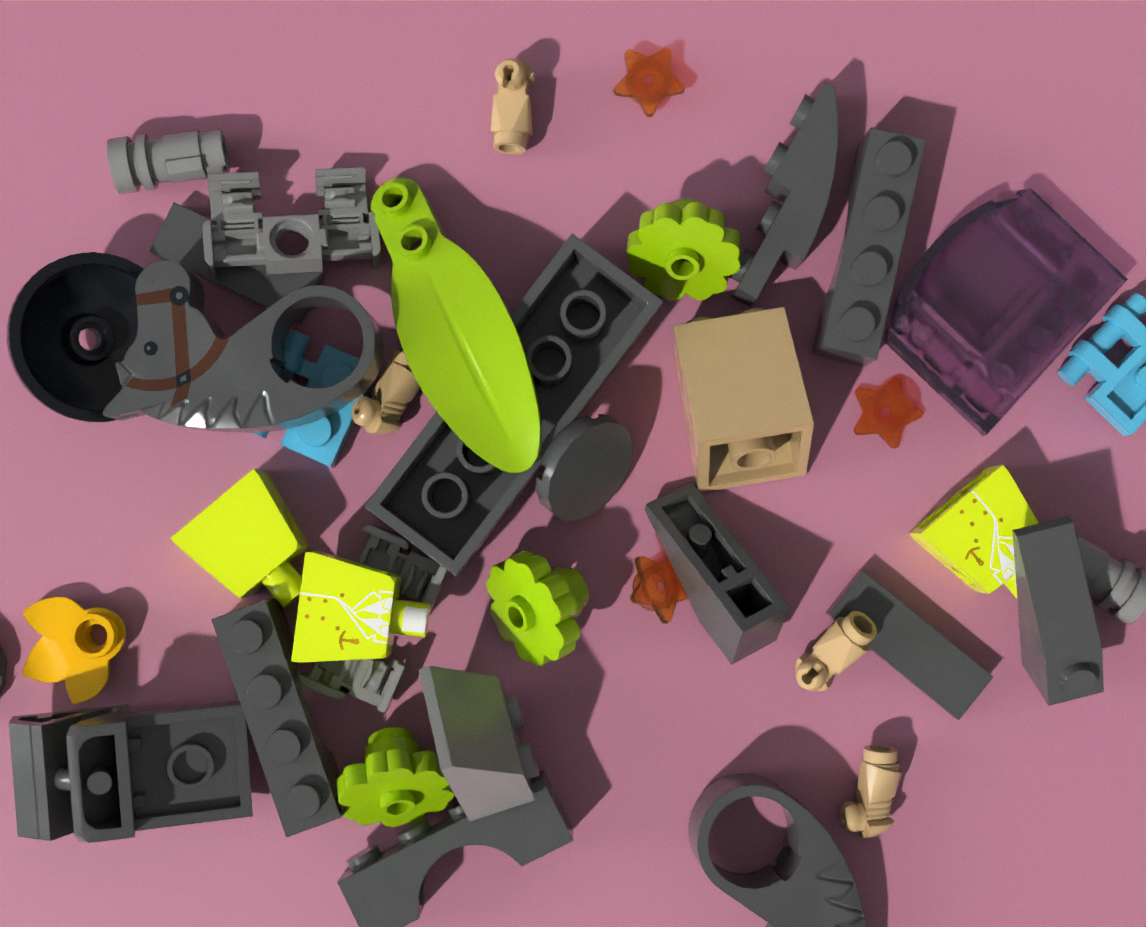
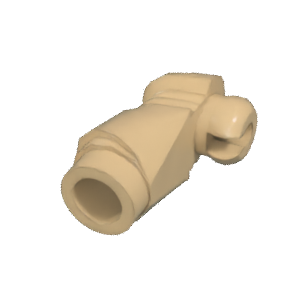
[490,58,535,155]
[351,348,420,435]
[795,611,877,692]
[839,745,903,838]

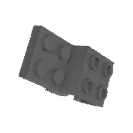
[8,701,253,843]

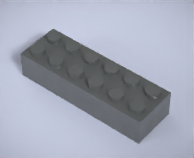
[364,233,663,576]

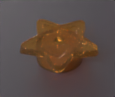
[613,48,684,117]
[854,377,923,449]
[630,556,688,624]

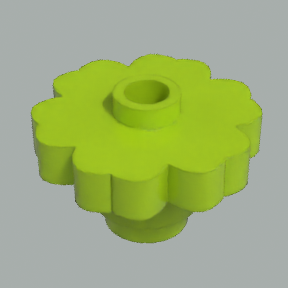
[626,199,741,301]
[486,550,589,666]
[337,727,454,827]

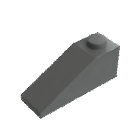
[645,482,789,665]
[1012,516,1104,706]

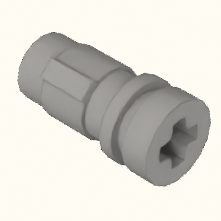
[107,129,230,194]
[1076,534,1146,625]

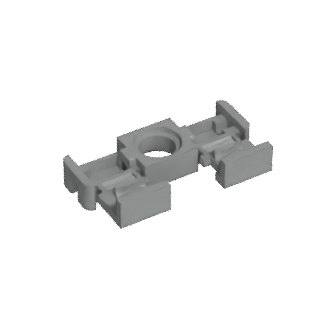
[202,167,381,278]
[299,525,448,713]

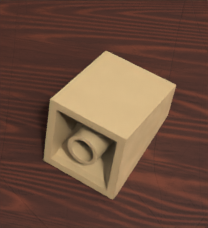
[673,307,814,493]

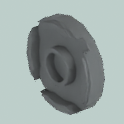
[535,414,633,521]

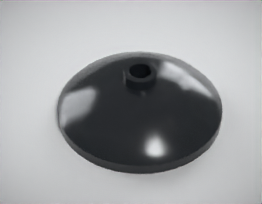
[7,252,144,422]

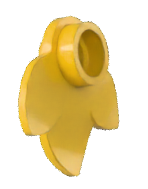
[22,597,126,705]

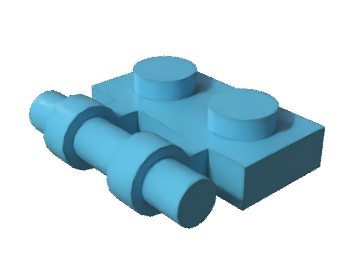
[1057,293,1146,437]
[254,329,370,468]

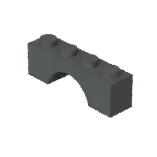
[811,127,926,367]
[211,598,344,837]
[337,770,573,927]

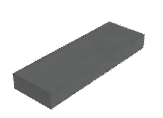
[150,202,325,324]
[825,570,993,720]

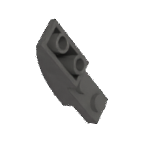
[730,82,838,307]

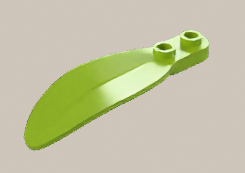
[371,178,542,473]

